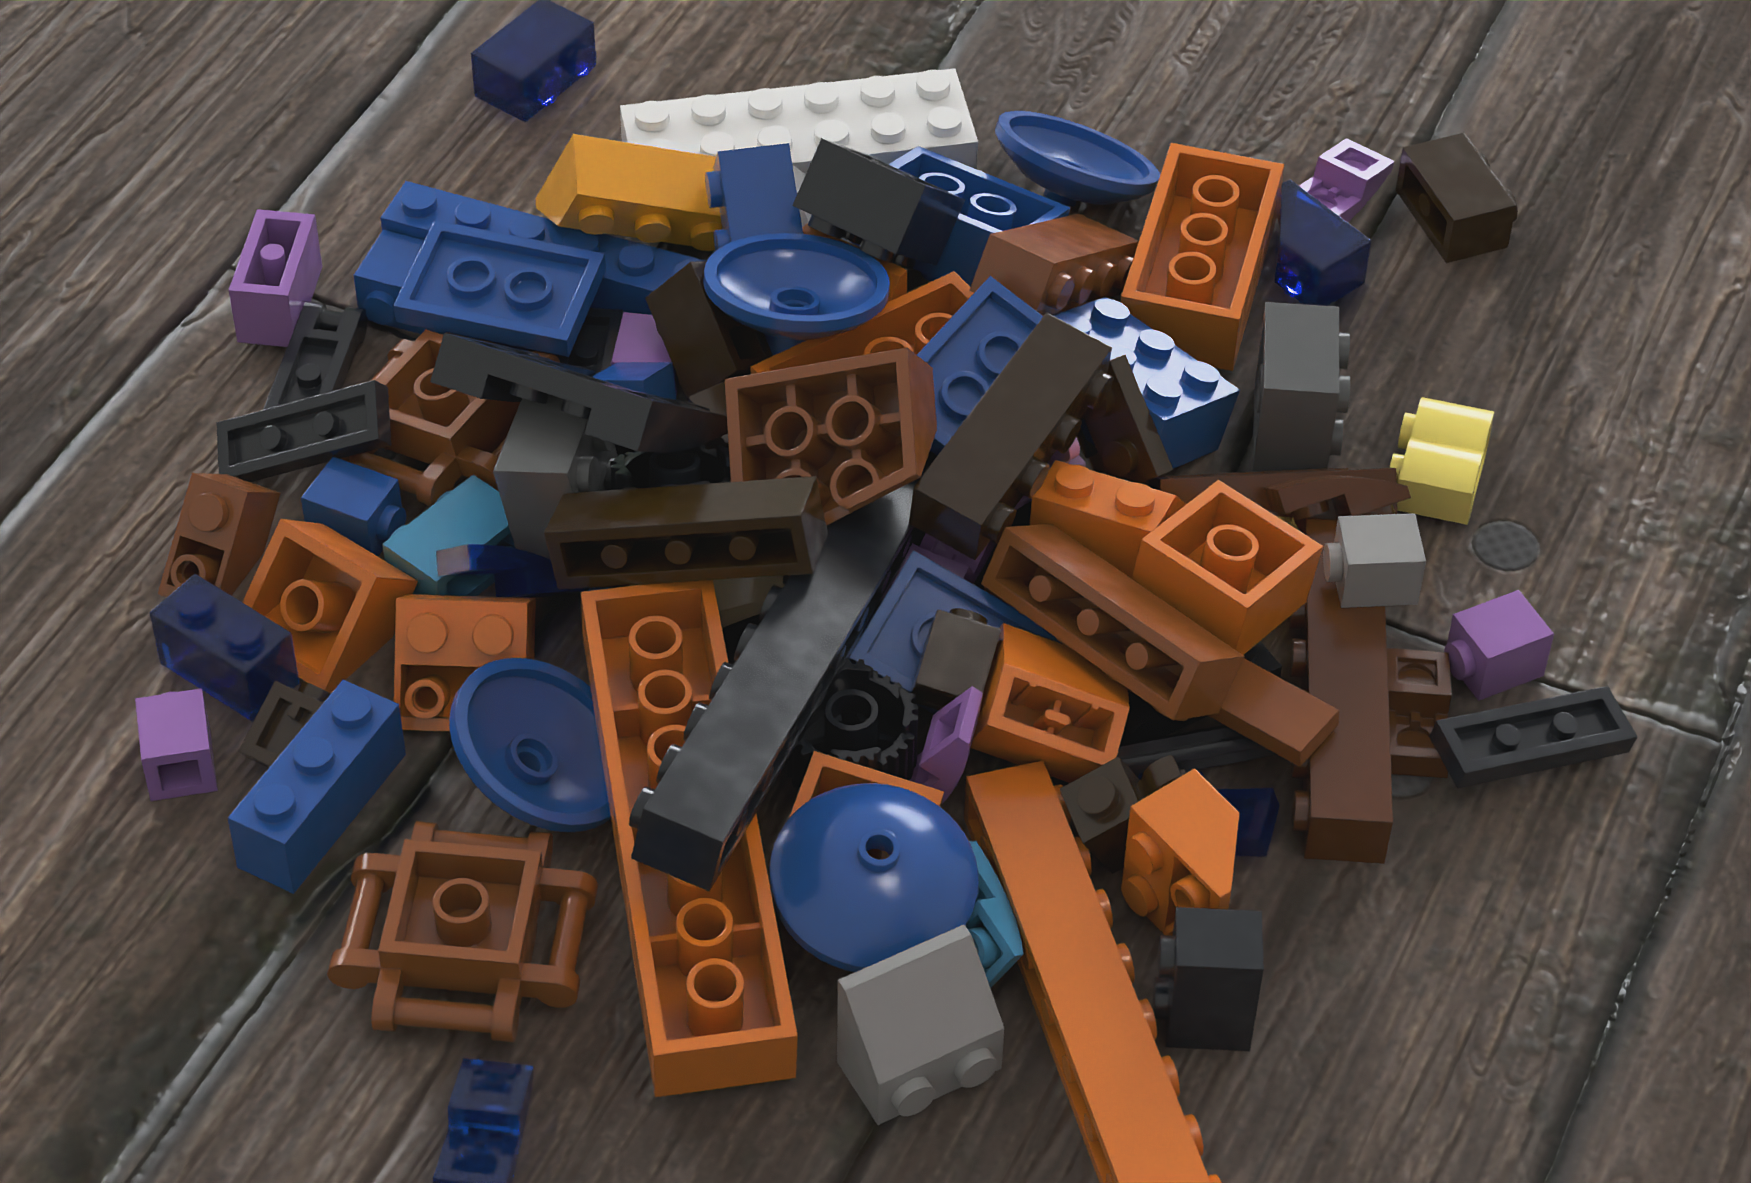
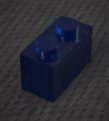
[471,0,597,123]
[149,574,300,722]

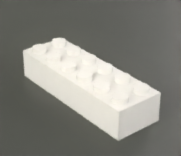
[620,68,978,173]

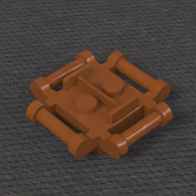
[342,329,560,507]
[327,821,598,1042]

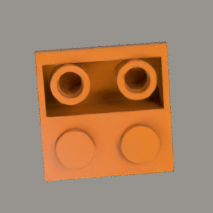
[394,594,536,732]
[971,623,1130,783]
[1121,768,1239,935]

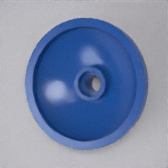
[995,111,1160,207]
[704,233,890,340]
[449,658,611,832]
[769,783,979,972]

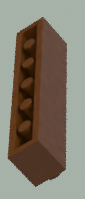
[1289,518,1393,864]

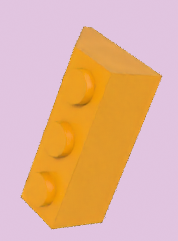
[535,134,723,251]

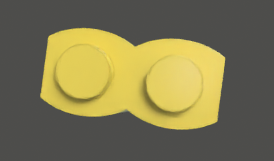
[1390,397,1494,525]

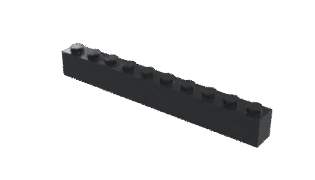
[629,451,937,892]

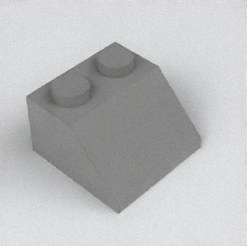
[837,924,1004,1125]

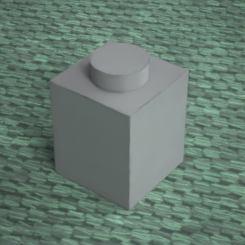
[1323,513,1426,608]

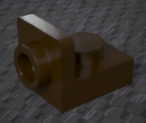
[238,681,330,768]

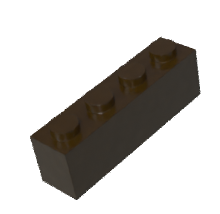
[909,312,1114,561]
[544,476,828,590]

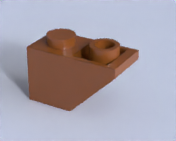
[158,473,281,614]

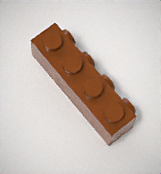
[969,213,1139,316]
[981,524,1245,721]

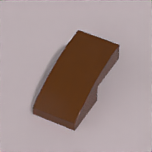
[1387,648,1452,778]

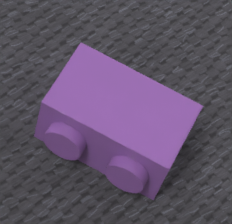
[229,209,322,347]

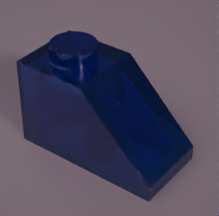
[1274,179,1372,306]

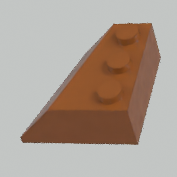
[725,348,937,525]

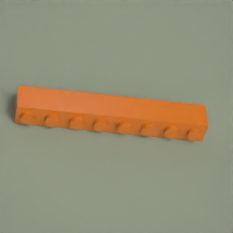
[964,760,1222,1183]

